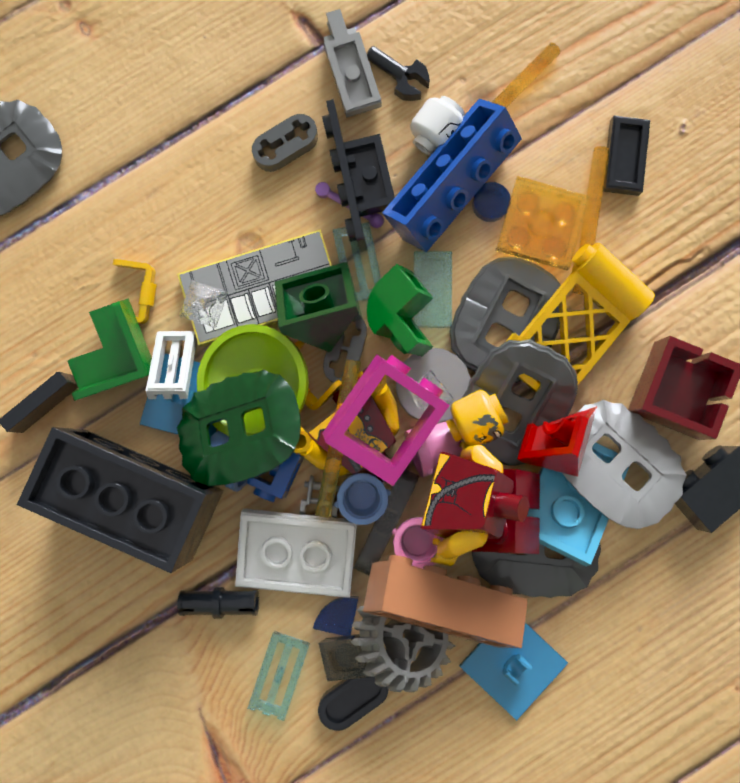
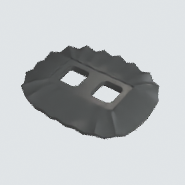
[0,100,62,216]
[449,257,561,383]
[462,339,578,466]
[472,543,601,598]

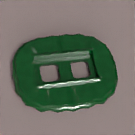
[176,370,301,486]

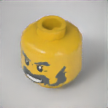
[446,390,509,446]

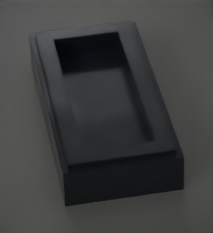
[602,116,650,196]
[0,372,78,433]

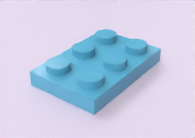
[527,443,629,566]

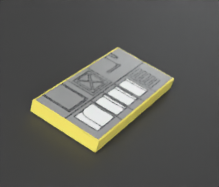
[177,229,332,346]

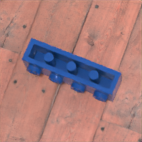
[382,98,522,253]

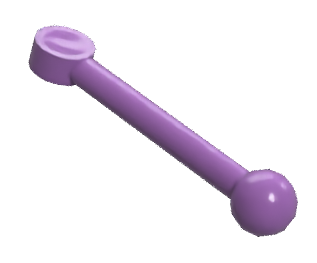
[315,182,384,228]

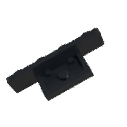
[322,99,395,252]

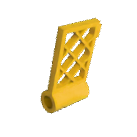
[506,243,655,392]

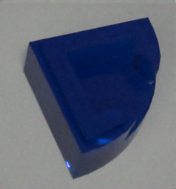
[313,596,359,637]

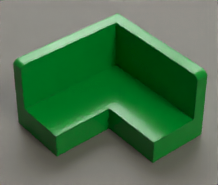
[67,298,152,401]

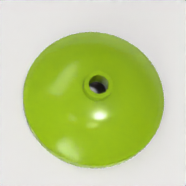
[197,324,309,436]

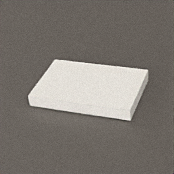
[235,509,357,598]

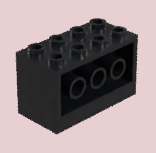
[17,427,224,573]

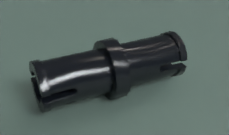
[177,587,259,619]

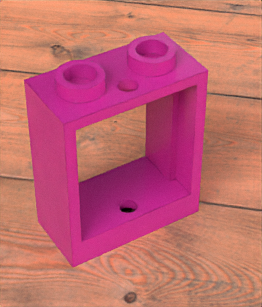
[322,354,450,486]

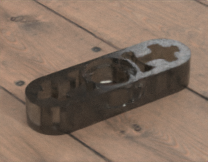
[353,469,419,576]

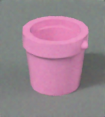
[404,422,462,477]
[392,517,444,569]

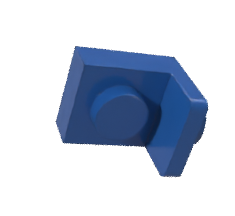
[247,452,304,502]

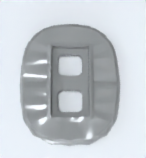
[563,400,687,529]

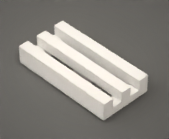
[146,331,197,399]

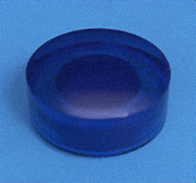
[472,182,511,222]

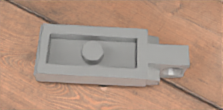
[323,9,382,118]

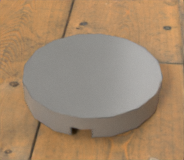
[396,348,471,423]

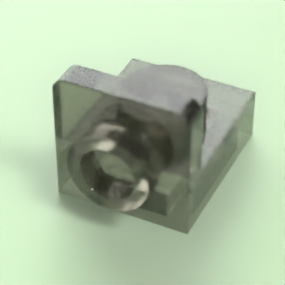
[318,634,369,682]

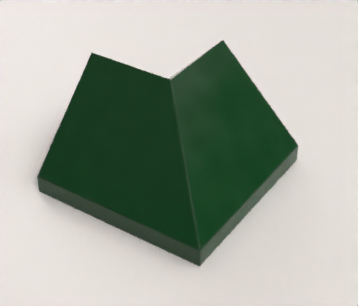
[275,261,363,352]

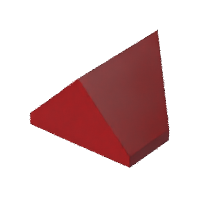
[517,406,597,477]

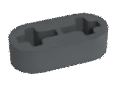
[252,114,318,172]
[323,319,367,385]

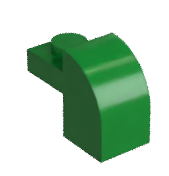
[367,264,433,357]

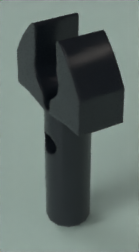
[367,46,430,101]

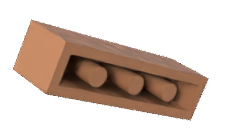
[363,555,528,648]

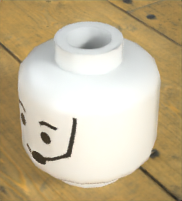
[410,96,465,156]

